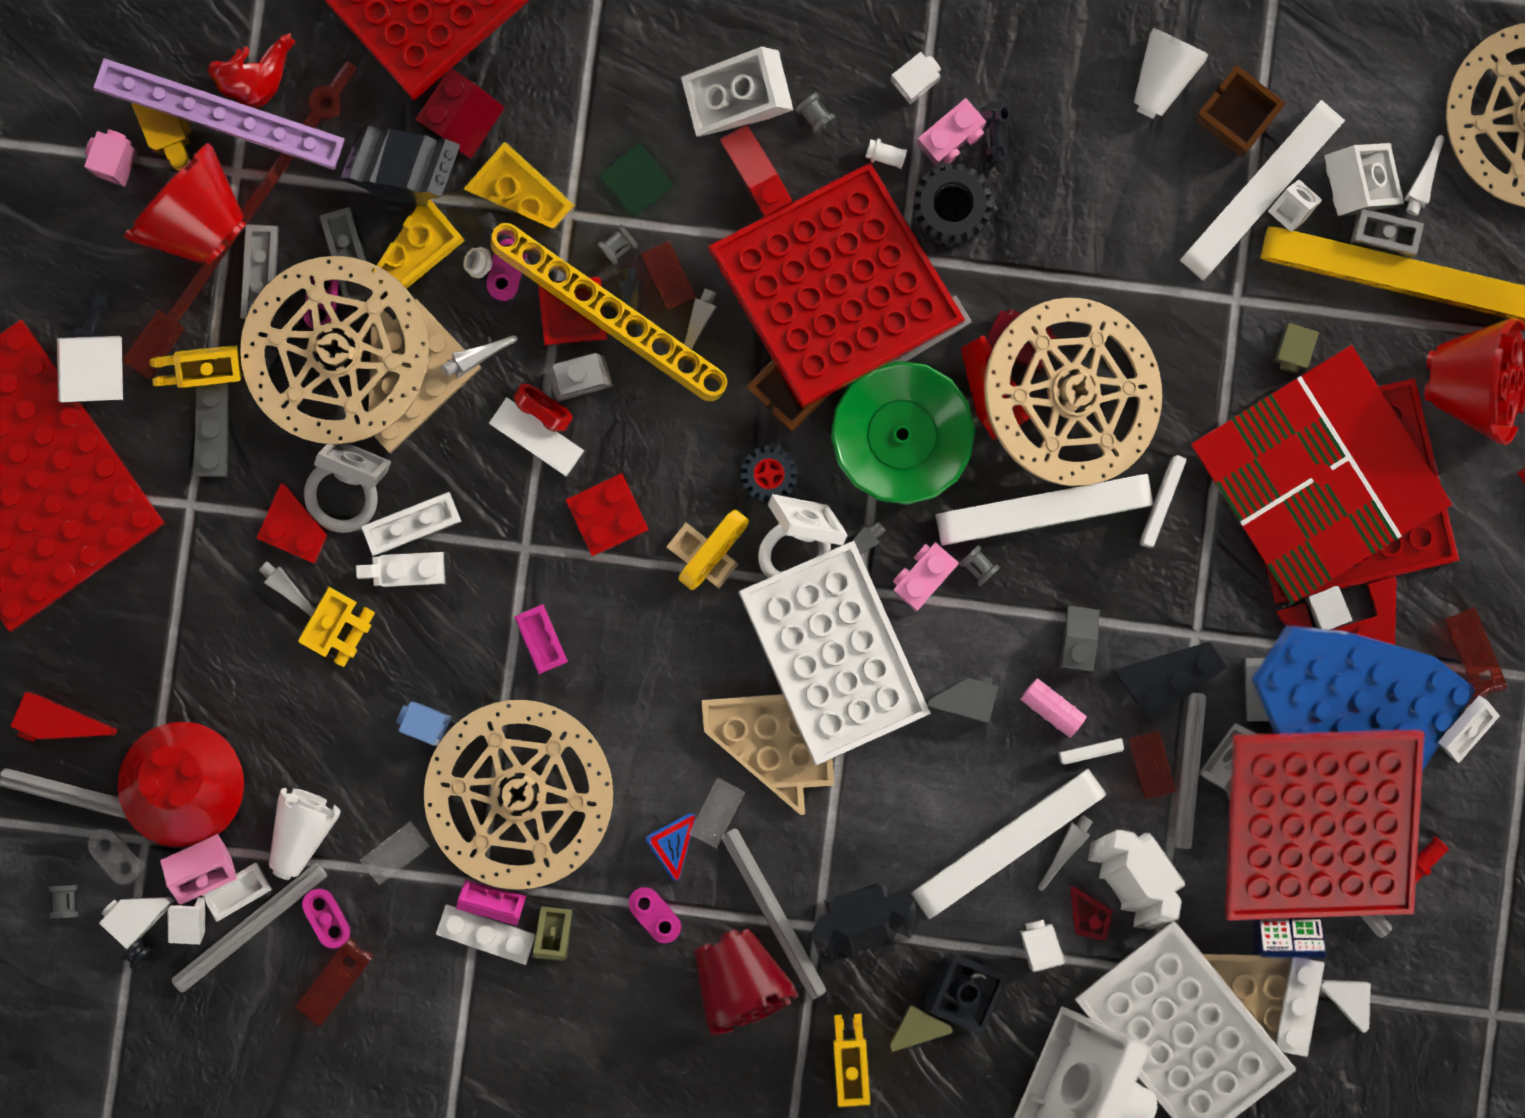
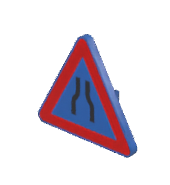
[646,813,696,881]

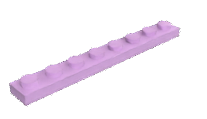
[94,58,345,170]

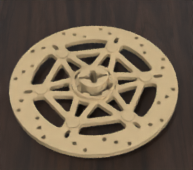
[1446,23,1525,207]
[240,256,429,444]
[985,298,1162,486]
[424,700,613,889]

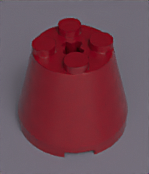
[694,929,799,1036]

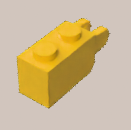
[131,103,192,172]
[150,345,242,388]
[833,1014,870,1107]

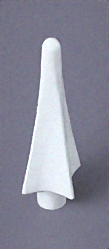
[1404,135,1444,216]

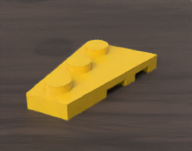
[464,142,575,229]
[373,199,465,294]

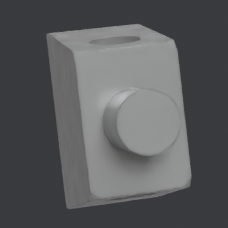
[548,353,613,402]

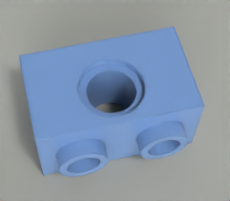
[397,702,452,746]

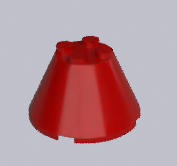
[124,143,246,265]
[1424,318,1525,445]
[117,722,244,848]

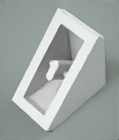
[1320,980,1371,1033]

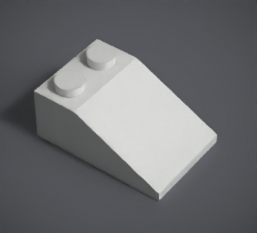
[681,47,793,137]

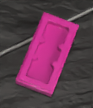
[514,604,568,674]
[456,879,526,926]

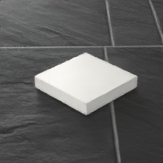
[57,336,123,402]

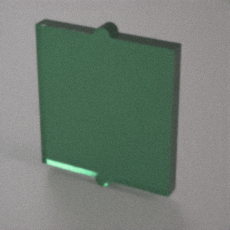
[600,143,674,217]

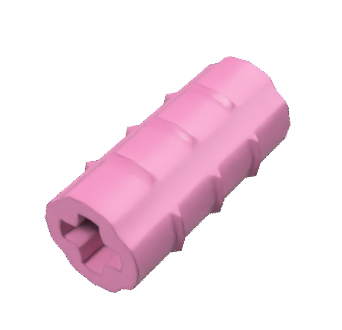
[1020,678,1087,738]

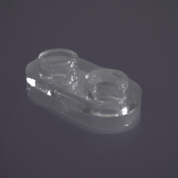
[88,829,142,885]

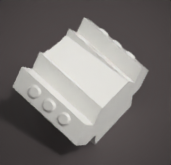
[1087,830,1185,930]

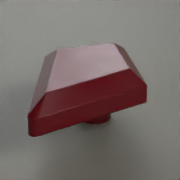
[1070,886,1113,941]

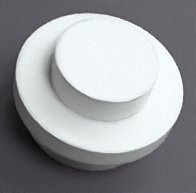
[464,247,492,278]

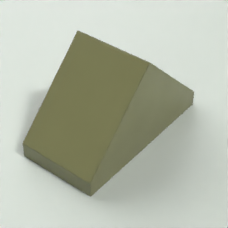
[533,906,572,961]
[889,1004,953,1052]

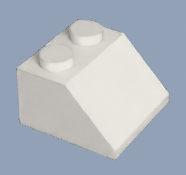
[1324,143,1404,216]

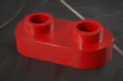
[514,384,573,432]

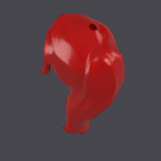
[207,33,295,109]

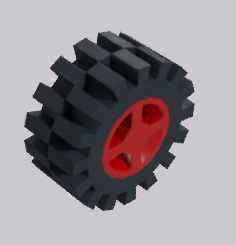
[741,446,797,504]

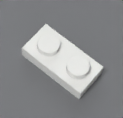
[1438,695,1500,763]

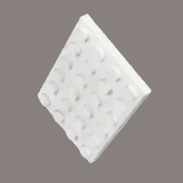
[738,541,931,765]
[1075,921,1296,1118]

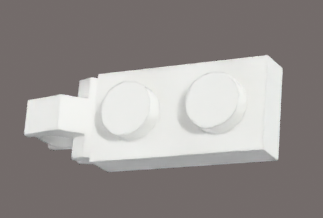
[356,552,445,587]

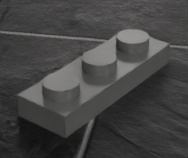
[320,207,373,307]
[194,383,230,477]

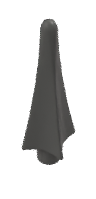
[853,522,886,555]

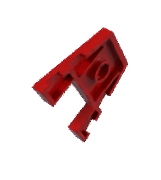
[1276,576,1397,645]

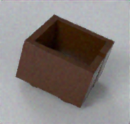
[1194,64,1286,158]
[747,360,830,434]

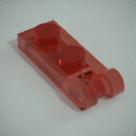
[1444,607,1507,698]
[296,937,374,1026]

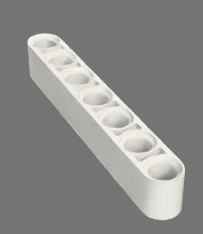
[1180,100,1345,281]
[935,474,1154,546]
[911,768,1106,919]

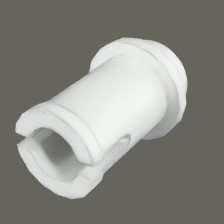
[865,139,907,169]

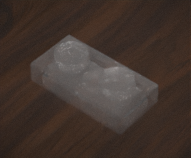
[689,778,745,848]
[360,821,430,885]

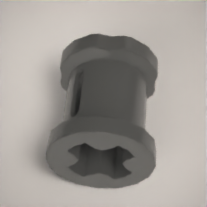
[795,93,836,135]
[597,224,639,266]
[959,545,1000,587]
[49,885,79,918]

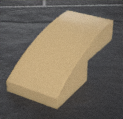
[667,523,738,588]

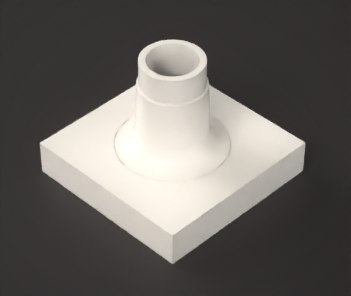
[1014,1006,1157,1118]

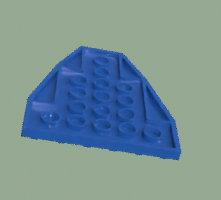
[1252,626,1477,771]

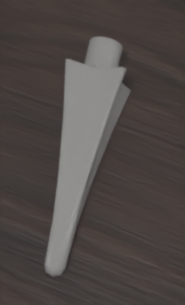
[678,289,717,371]
[441,335,517,379]
[259,562,315,616]
[1038,815,1093,891]

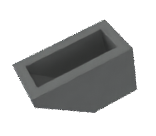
[1059,606,1100,672]
[927,674,999,723]

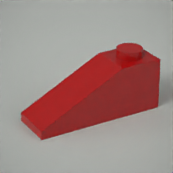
[720,125,792,218]
[960,335,1030,441]
[10,692,118,742]

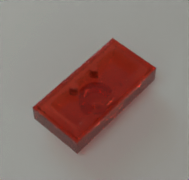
[641,241,696,311]
[1128,731,1176,800]

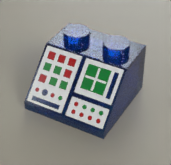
[1254,917,1327,958]

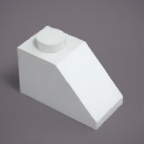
[99,897,175,949]
[1020,920,1065,972]

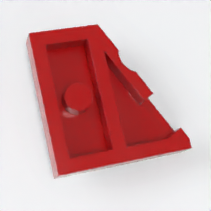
[257,483,328,564]

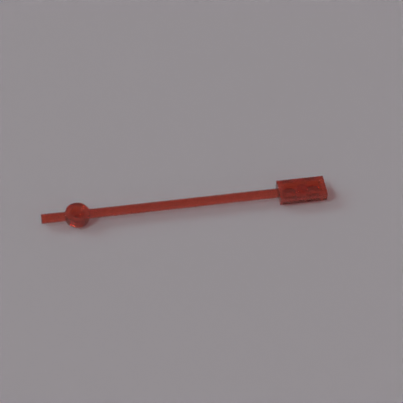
[122,61,357,380]

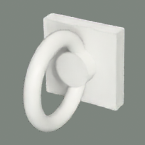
[758,494,847,578]

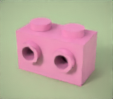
[917,98,986,167]
[84,130,138,187]
[893,542,959,612]
[160,834,237,905]

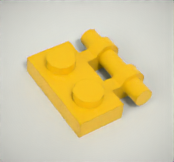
[298,586,375,667]

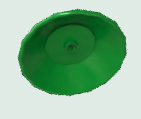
[831,361,975,505]

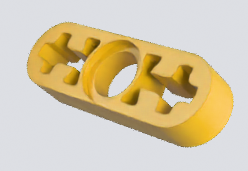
[679,509,749,590]

